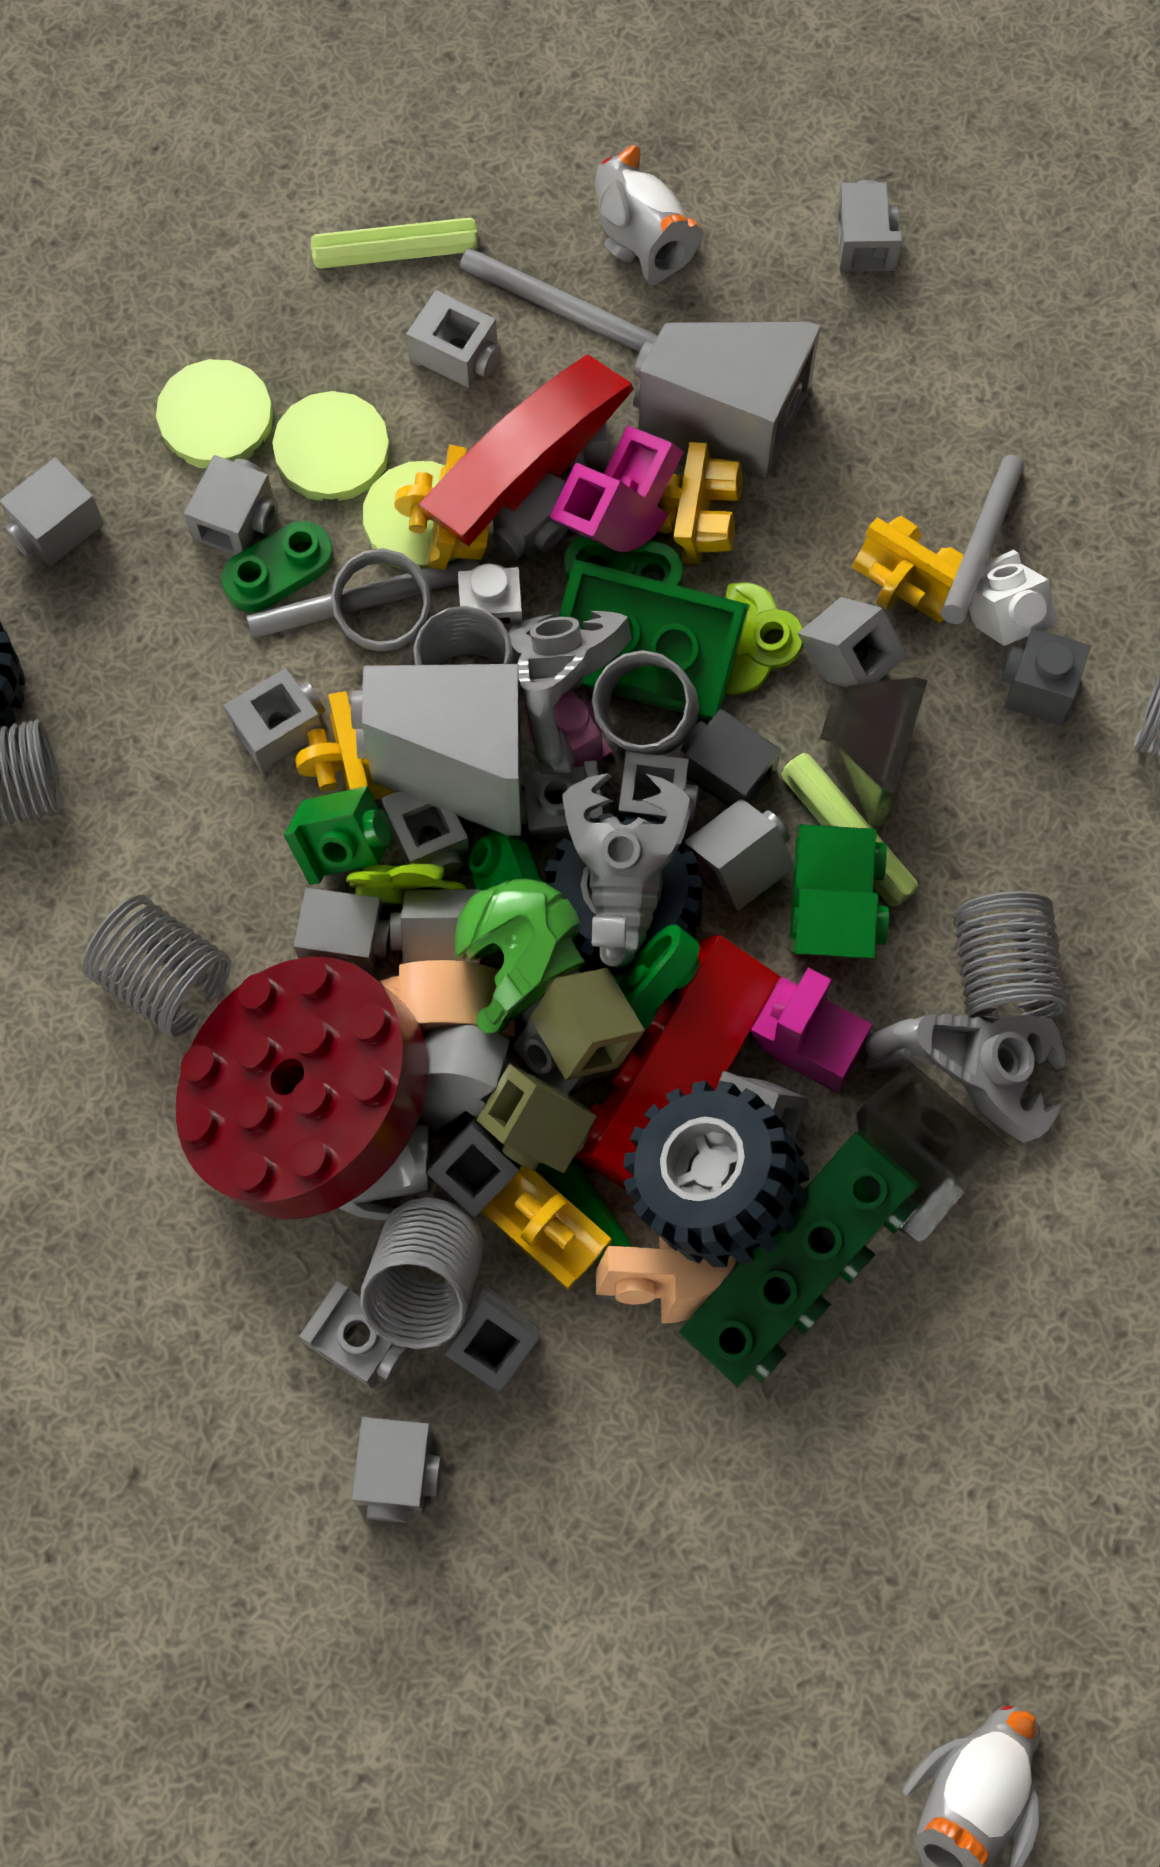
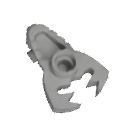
[509,611,632,774]
[562,773,693,968]
[864,1014,1065,1143]

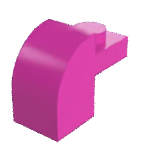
[549,425,684,552]
[751,968,873,1094]

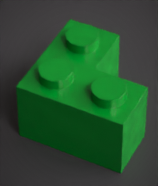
[789,824,889,958]

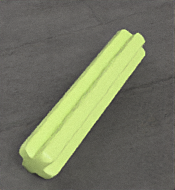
[311,218,479,269]
[781,753,918,907]

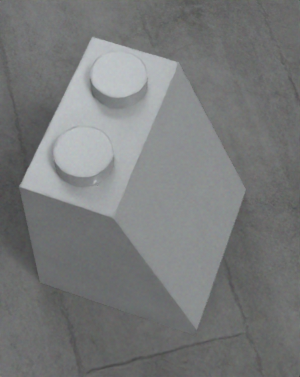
[633,322,820,479]
[351,664,521,836]

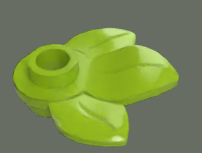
[725,582,804,696]
[346,864,466,907]

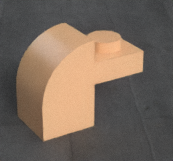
[379,960,515,1038]
[596,1236,736,1323]

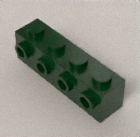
[678,1131,922,1388]

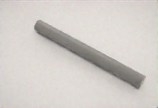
[460,248,658,353]
[941,455,1024,624]
[246,559,480,639]

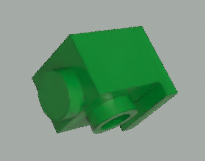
[283,786,392,885]

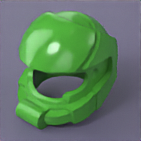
[454,879,585,1033]

